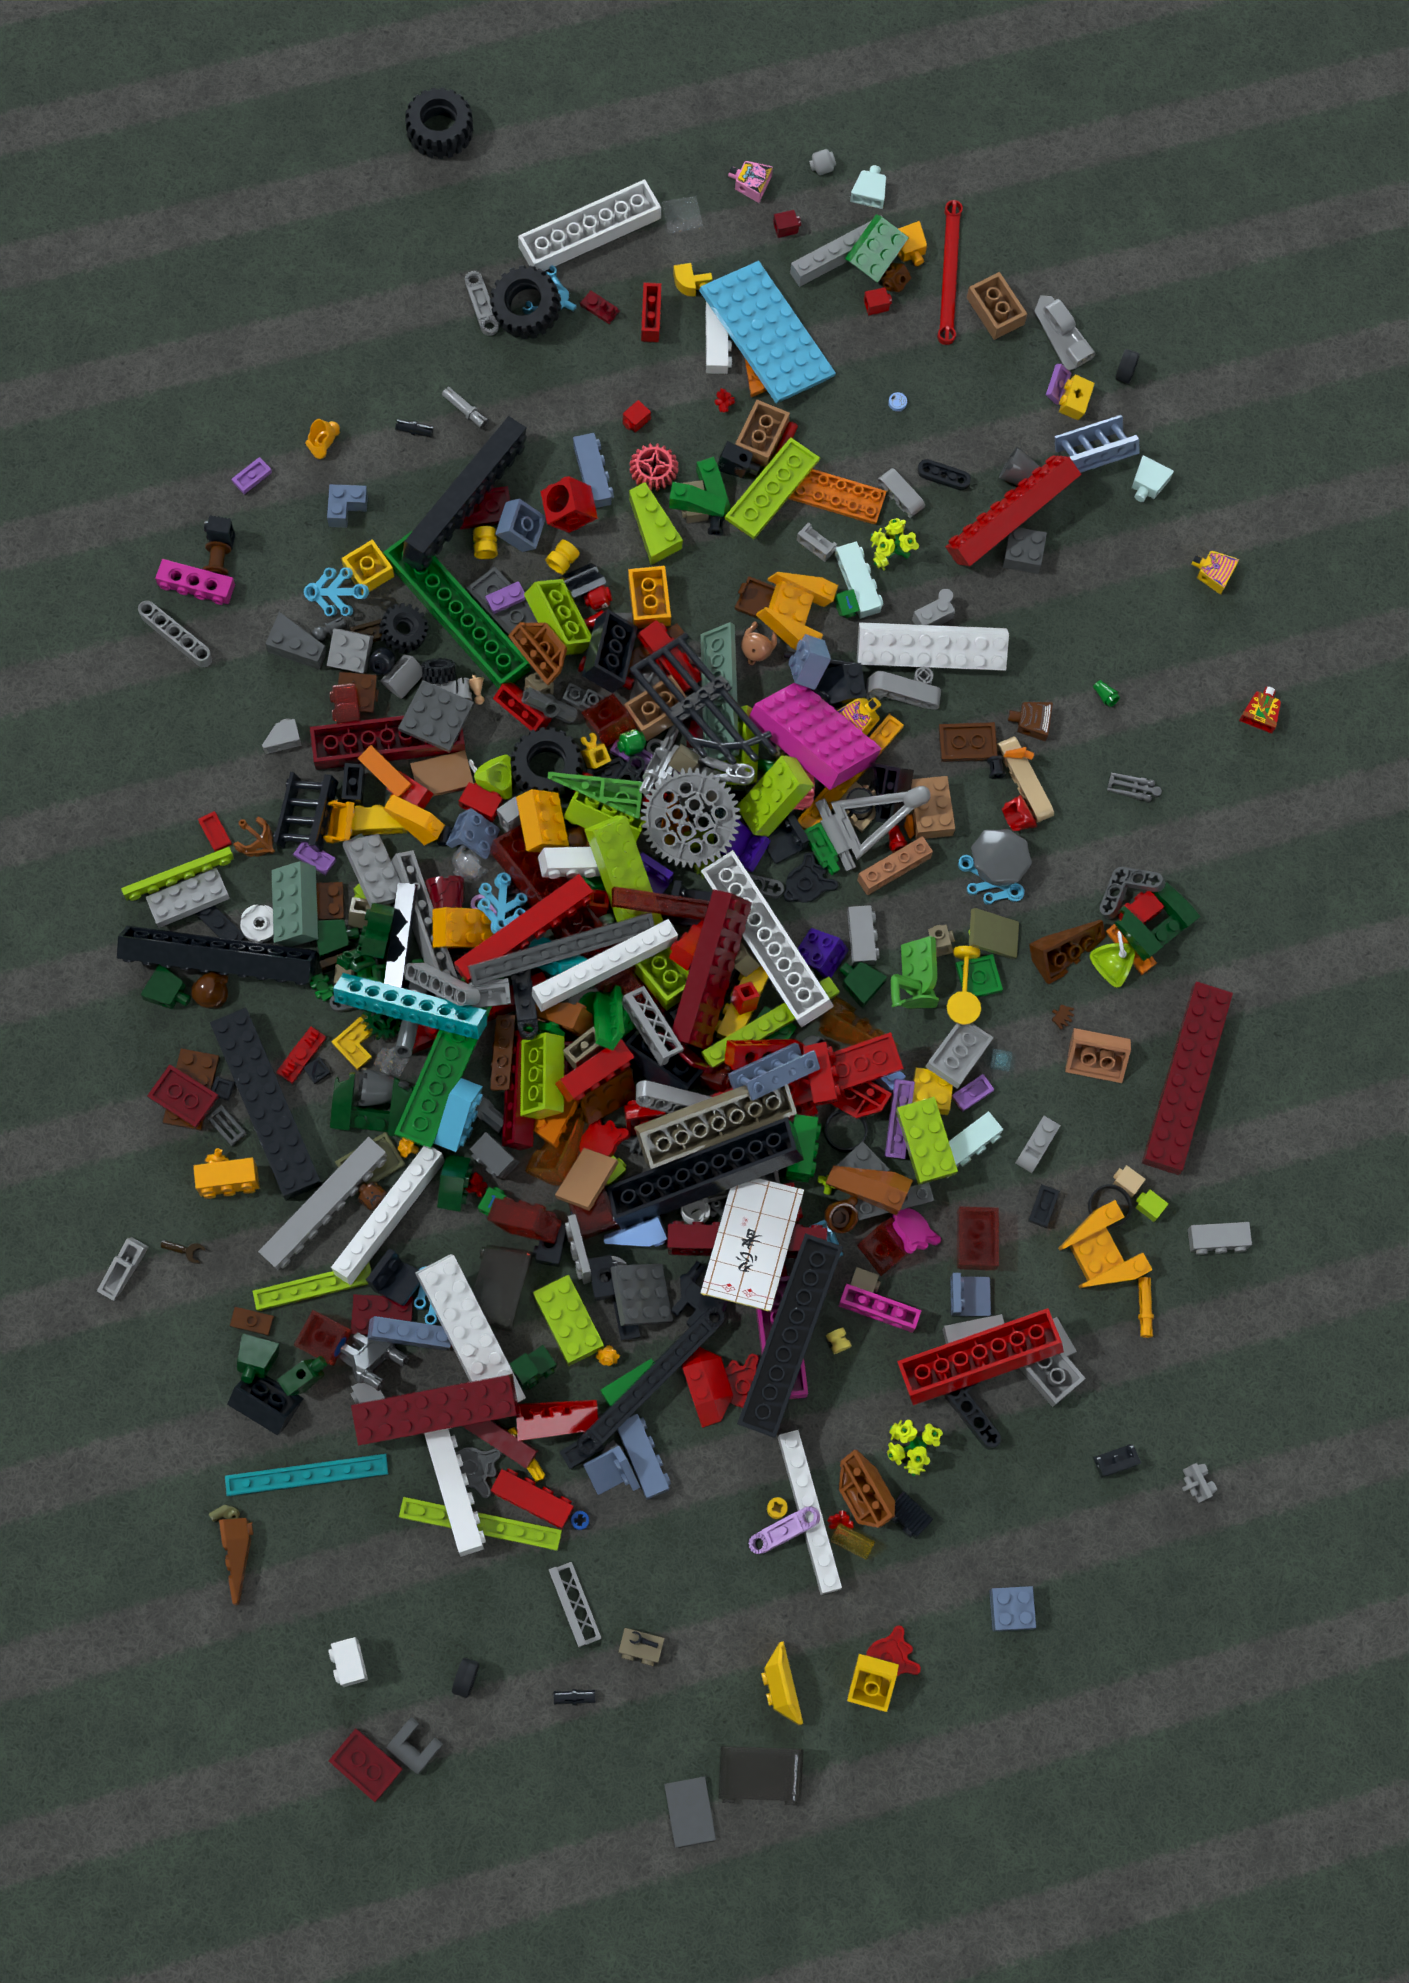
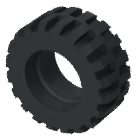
[405,88,473,159]
[490,265,562,339]
[511,727,583,798]

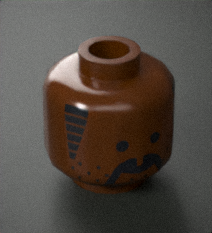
[358,1182,387,1211]

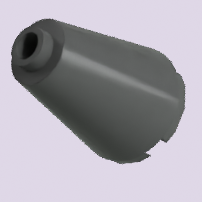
[999,447,1040,485]
[358,1068,411,1107]

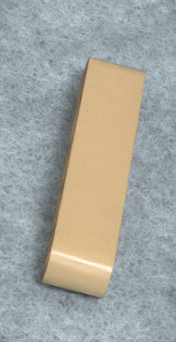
[997,737,1054,823]

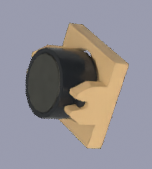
[832,782,876,832]

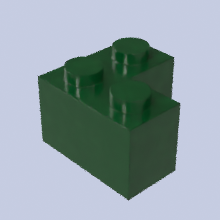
[358,903,395,959]
[437,1154,473,1212]
[509,1345,557,1390]

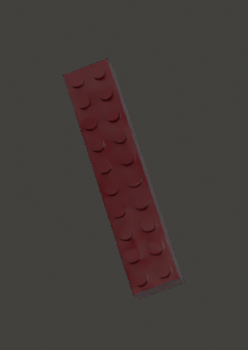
[1141,981,1233,1175]

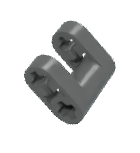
[386,1717,443,1775]

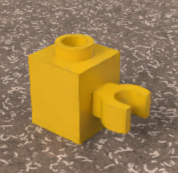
[580,733,611,769]

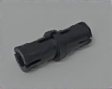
[395,419,434,438]
[554,1689,595,1706]

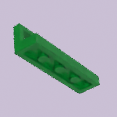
[593,985,624,1050]

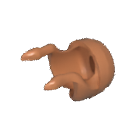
[741,621,778,665]

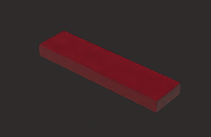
[463,1420,538,1469]

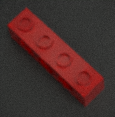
[724,1039,804,1070]

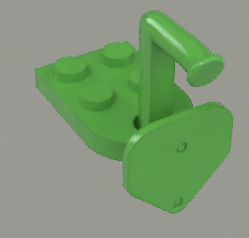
[891,936,939,1008]

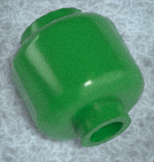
[617,729,646,756]

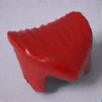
[1002,795,1037,831]

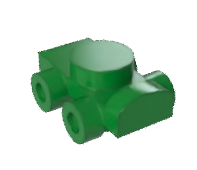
[309,973,334,1002]

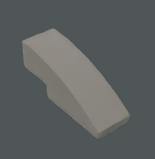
[97,1237,148,1301]

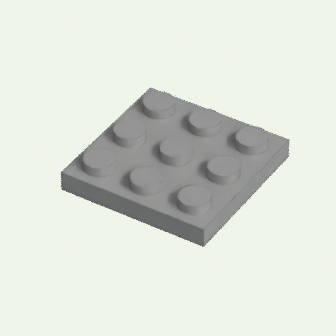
[565,1214,591,1284]

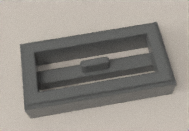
[206,1105,247,1147]

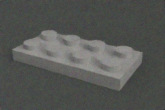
[342,834,401,908]
[146,868,230,928]
[925,1023,994,1089]

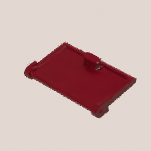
[658,1032,714,1074]

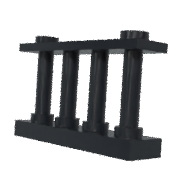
[273,772,339,852]

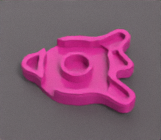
[893,1208,941,1254]

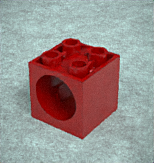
[540,476,598,533]

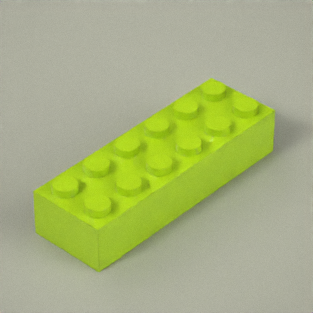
[585,815,663,926]

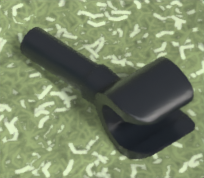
[630,1631,658,1648]

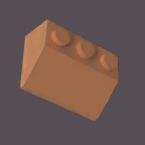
[1065,1028,1131,1083]

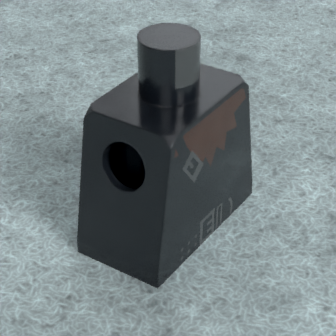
[717,441,760,478]

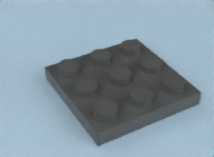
[398,680,474,753]
[610,1264,673,1326]

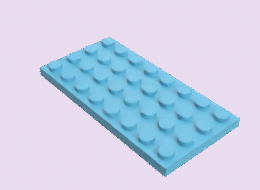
[699,261,836,404]

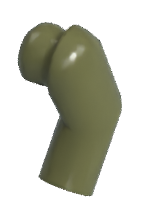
[209,1505,240,1522]

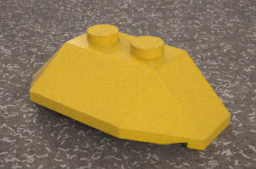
[761,1641,803,1725]

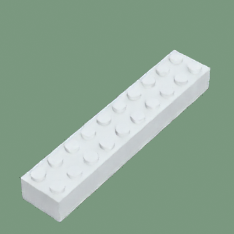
[701,850,834,1027]

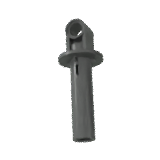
[394,981,428,1058]

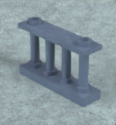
[1055,415,1140,473]
[728,1043,821,1100]

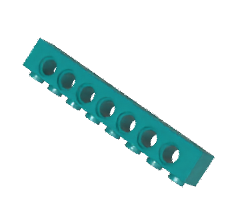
[333,973,487,1039]

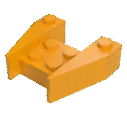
[756,572,838,650]
[1058,1200,1152,1288]

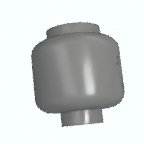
[809,149,836,175]

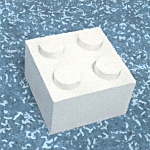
[329,1637,368,1687]

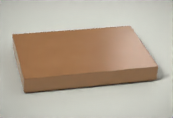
[410,751,474,797]
[555,1148,618,1211]

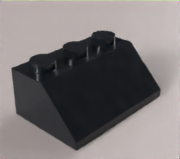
[227,1375,304,1436]

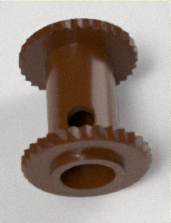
[202,541,231,576]

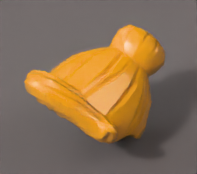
[305,419,340,459]

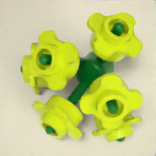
[870,518,919,571]
[887,1420,943,1476]

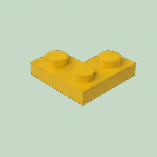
[331,1016,372,1071]

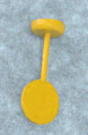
[947,946,981,1025]

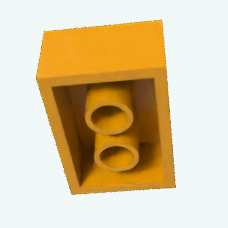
[628,566,671,629]
[516,789,569,853]
[432,907,493,949]
[193,1157,260,1199]

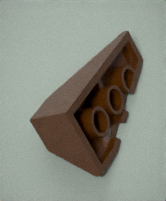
[1029,920,1105,984]

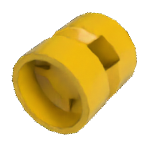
[473,526,498,559]
[545,539,580,575]

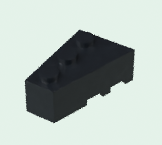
[871,763,914,826]

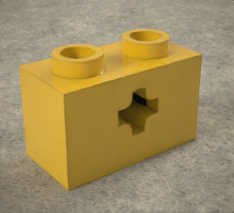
[1059,374,1095,420]

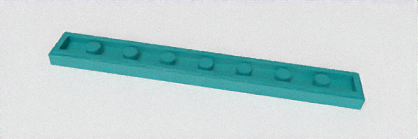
[225,1454,388,1497]

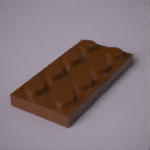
[163,1048,220,1131]

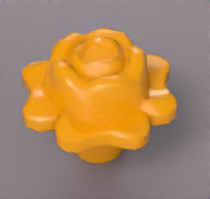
[398,1139,419,1158]
[205,1148,229,1163]
[596,1345,620,1366]

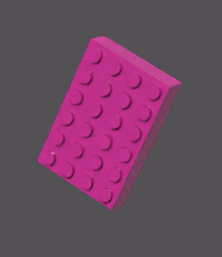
[749,683,882,790]

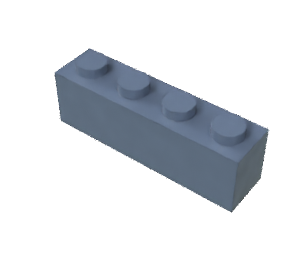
[573,433,614,508]
[367,1316,451,1350]
[617,1414,671,1500]

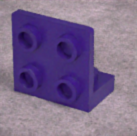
[720,819,771,872]
[640,852,674,901]
[797,928,849,979]

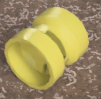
[826,1328,852,1354]

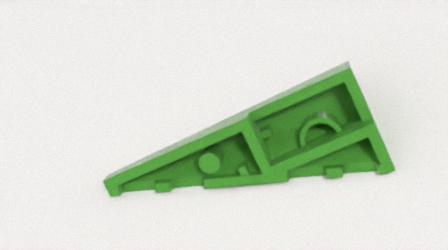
[548,772,643,819]

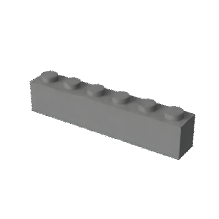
[790,215,882,287]

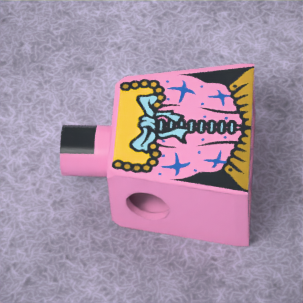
[728,161,773,203]

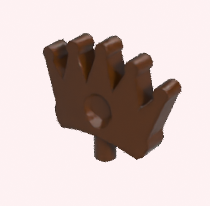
[1052,1005,1074,1030]

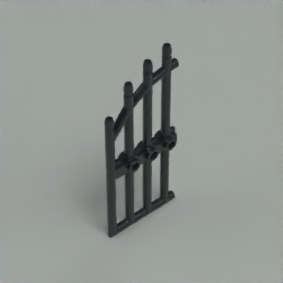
[629,632,778,765]

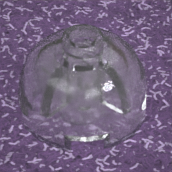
[452,844,489,881]

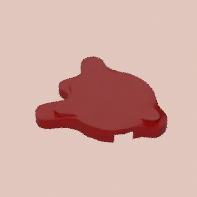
[579,1119,630,1157]
[725,1354,759,1408]
[866,1626,921,1676]

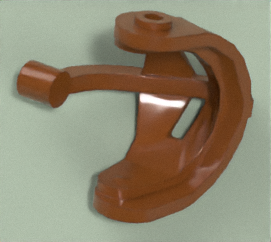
[233,817,275,857]

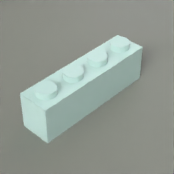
[835,541,883,619]
[941,1111,1003,1179]

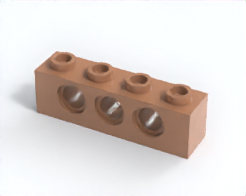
[857,836,933,895]

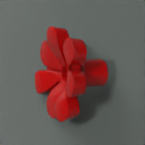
[715,388,735,413]
[466,1172,488,1197]
[827,1511,854,1533]

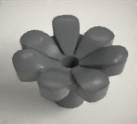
[708,1198,726,1218]

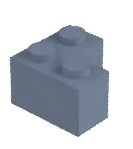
[327,484,368,528]

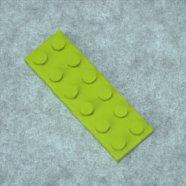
[725,437,820,539]

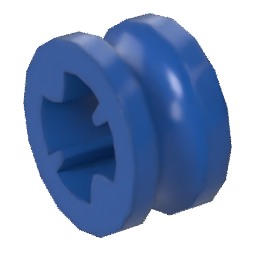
[571,1511,589,1530]

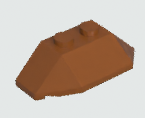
[508,622,567,686]
[839,1449,895,1528]

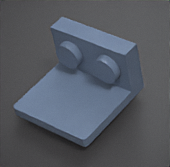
[446,808,500,859]
[950,1273,991,1317]
[584,1446,640,1495]

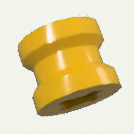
[767,1497,788,1519]

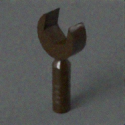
[161,1240,206,1264]

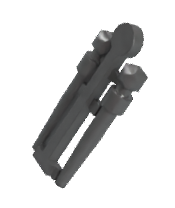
[1107,773,1162,802]

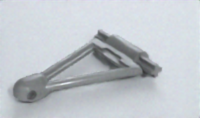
[639,737,755,796]
[815,786,931,871]

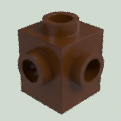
[880,263,912,292]

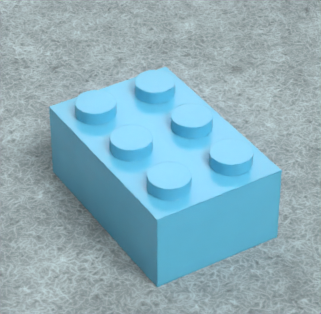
[434,1078,483,1152]

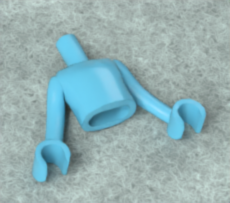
[522,265,577,315]

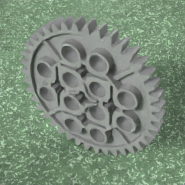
[641,767,741,868]

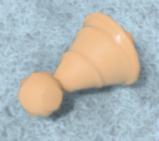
[469,675,485,705]

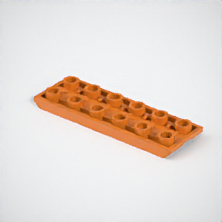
[788,469,887,524]

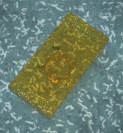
[830,1523,875,1560]

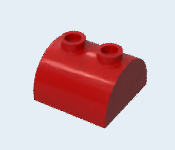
[624,1100,666,1136]

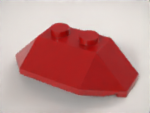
[830,1081,892,1119]
[682,1347,733,1428]

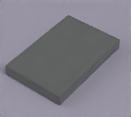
[664,1776,716,1848]

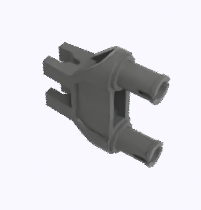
[340,1332,409,1391]

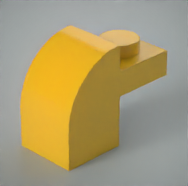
[673,263,712,297]

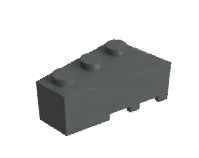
[265,612,327,670]

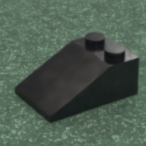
[816,663,866,708]

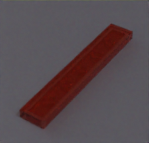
[612,886,710,920]

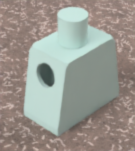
[850,165,886,209]
[1132,455,1174,502]

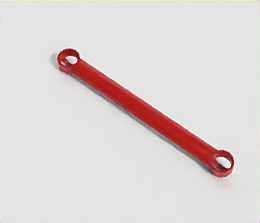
[937,200,963,345]

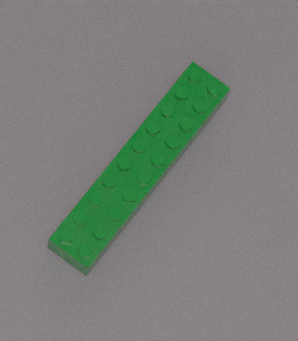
[383,531,530,689]

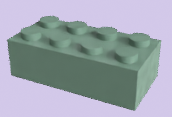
[272,861,318,947]

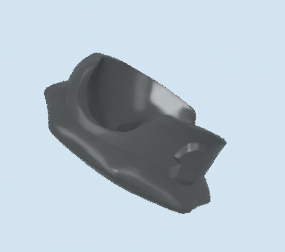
[971,829,1032,886]

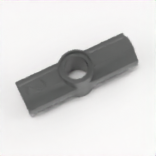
[521,687,578,724]
[476,1096,504,1133]

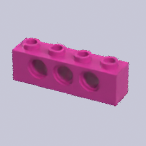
[155,559,235,605]
[838,1283,921,1333]

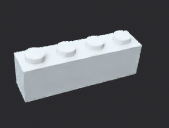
[706,301,732,374]
[538,847,600,879]

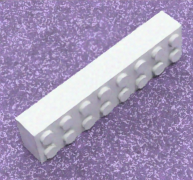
[518,179,661,271]
[857,623,1009,670]
[415,1254,526,1402]

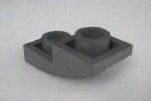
[561,683,605,714]

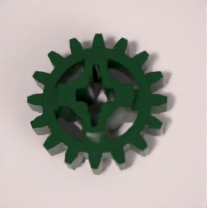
[361,1010,401,1041]

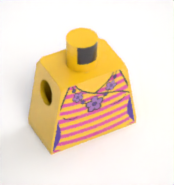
[1191,551,1239,594]
[837,697,881,736]

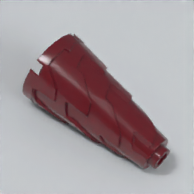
[425,876,464,952]

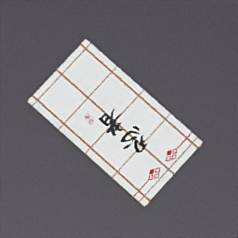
[701,1178,804,1312]

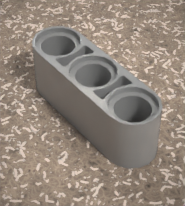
[877,468,925,518]

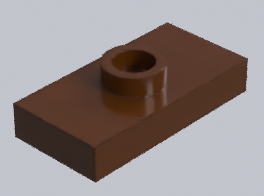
[230,1307,274,1336]

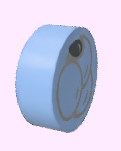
[889,392,907,411]

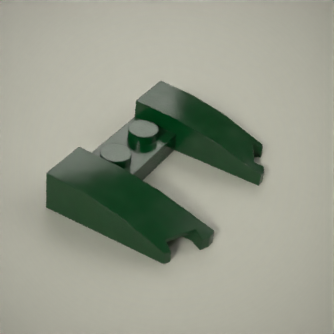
[1114,882,1201,961]
[330,1072,413,1137]

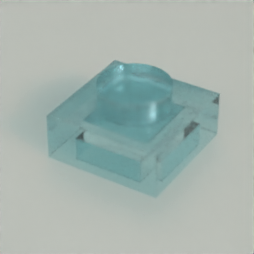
[990,1049,1012,1072]

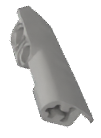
[1034,295,1096,371]

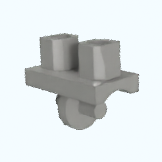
[1182,1463,1217,1503]

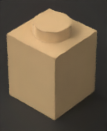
[1113,1165,1145,1198]

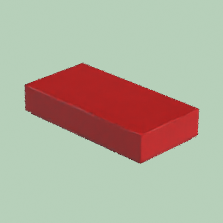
[198,811,232,852]

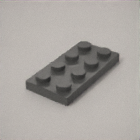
[466,566,538,636]

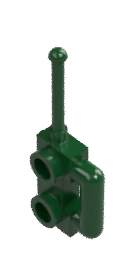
[336,940,390,972]

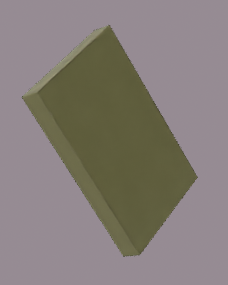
[969,908,1019,959]
[335,1132,406,1195]

